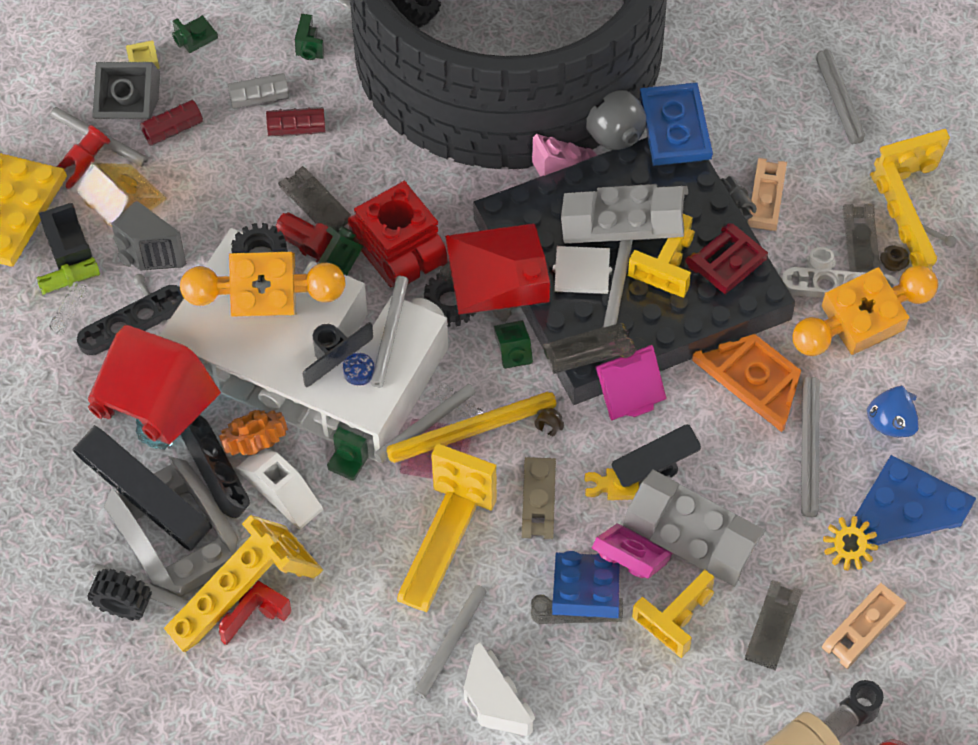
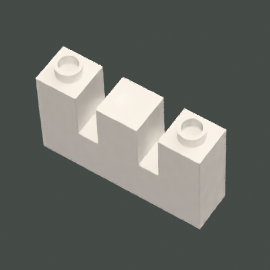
[159,228,448,462]

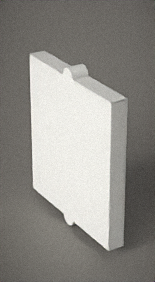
[553,246,612,294]

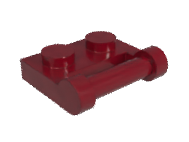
[686,223,768,294]

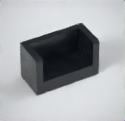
[39,203,92,270]

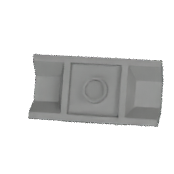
[561,184,688,243]
[623,470,766,587]

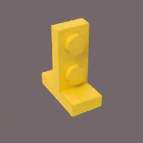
[628,214,695,298]
[632,569,715,658]

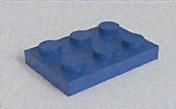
[639,82,713,166]
[552,551,620,618]

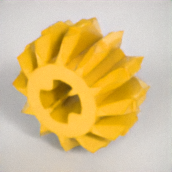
[823,516,878,571]

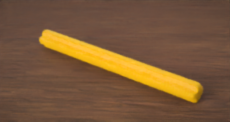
[386,391,557,463]

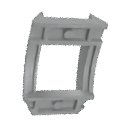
[104,456,239,596]

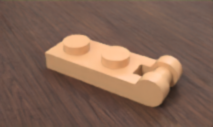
[748,158,787,231]
[822,583,906,669]

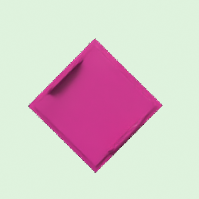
[596,345,667,421]

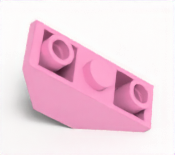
[532,134,597,177]

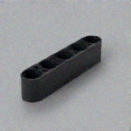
[72,425,212,551]

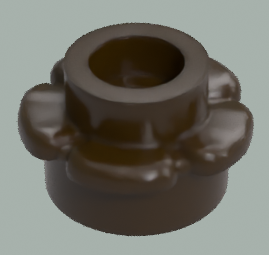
[880,245,910,272]
[534,408,564,436]

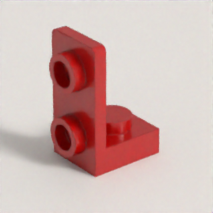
[219,580,292,645]

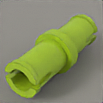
[36,257,100,295]

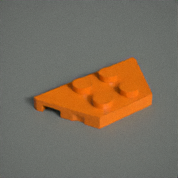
[692,334,801,432]

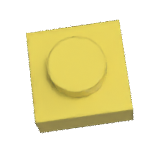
[126,40,160,69]

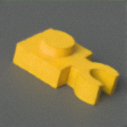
[584,468,639,500]

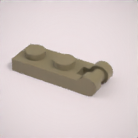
[521,457,556,539]

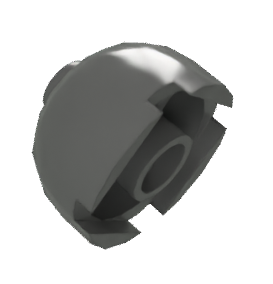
[586,90,647,150]

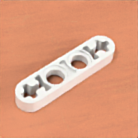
[782,267,899,298]

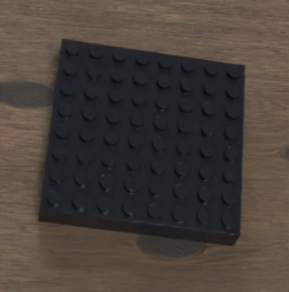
[473,137,795,406]

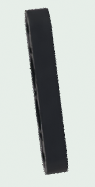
[77,285,184,355]
[180,415,250,518]

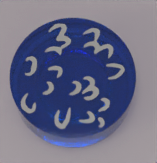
[343,353,374,386]

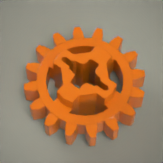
[219,410,288,456]

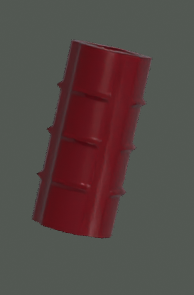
[140,99,203,146]
[266,107,325,137]

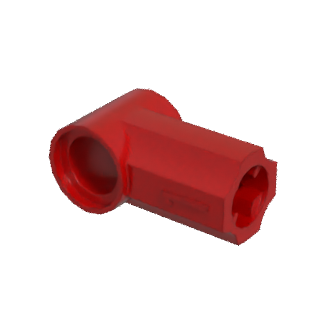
[275,212,333,263]

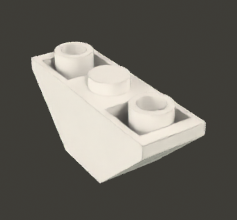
[236,449,323,530]
[464,642,535,736]

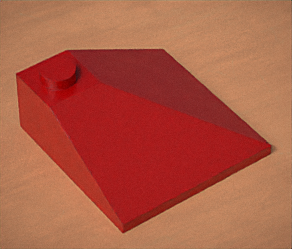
[445,224,550,314]

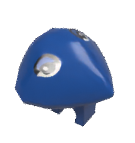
[867,385,919,438]

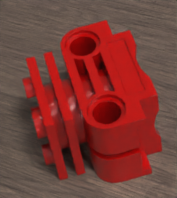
[348,180,448,288]

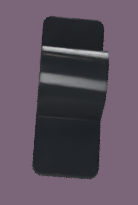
[302,322,373,387]
[611,424,701,487]

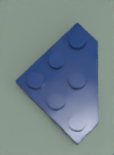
[848,455,976,545]

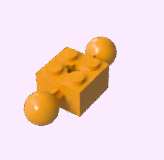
[180,252,345,317]
[792,265,938,356]

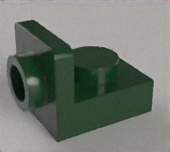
[294,13,324,60]
[172,15,218,53]
[319,225,364,276]
[493,320,533,369]
[327,427,369,481]

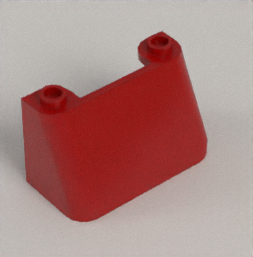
[88,325,221,445]

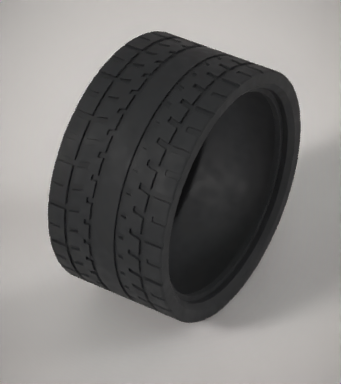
[350,0,667,169]

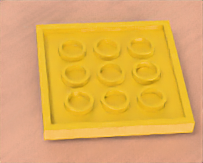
[0,153,67,267]

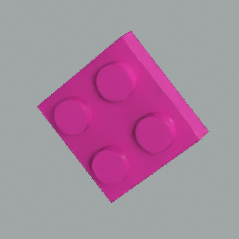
[592,523,673,579]

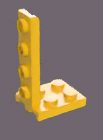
[870,128,950,270]
[397,443,497,612]
[164,515,323,652]

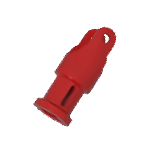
[56,125,111,189]

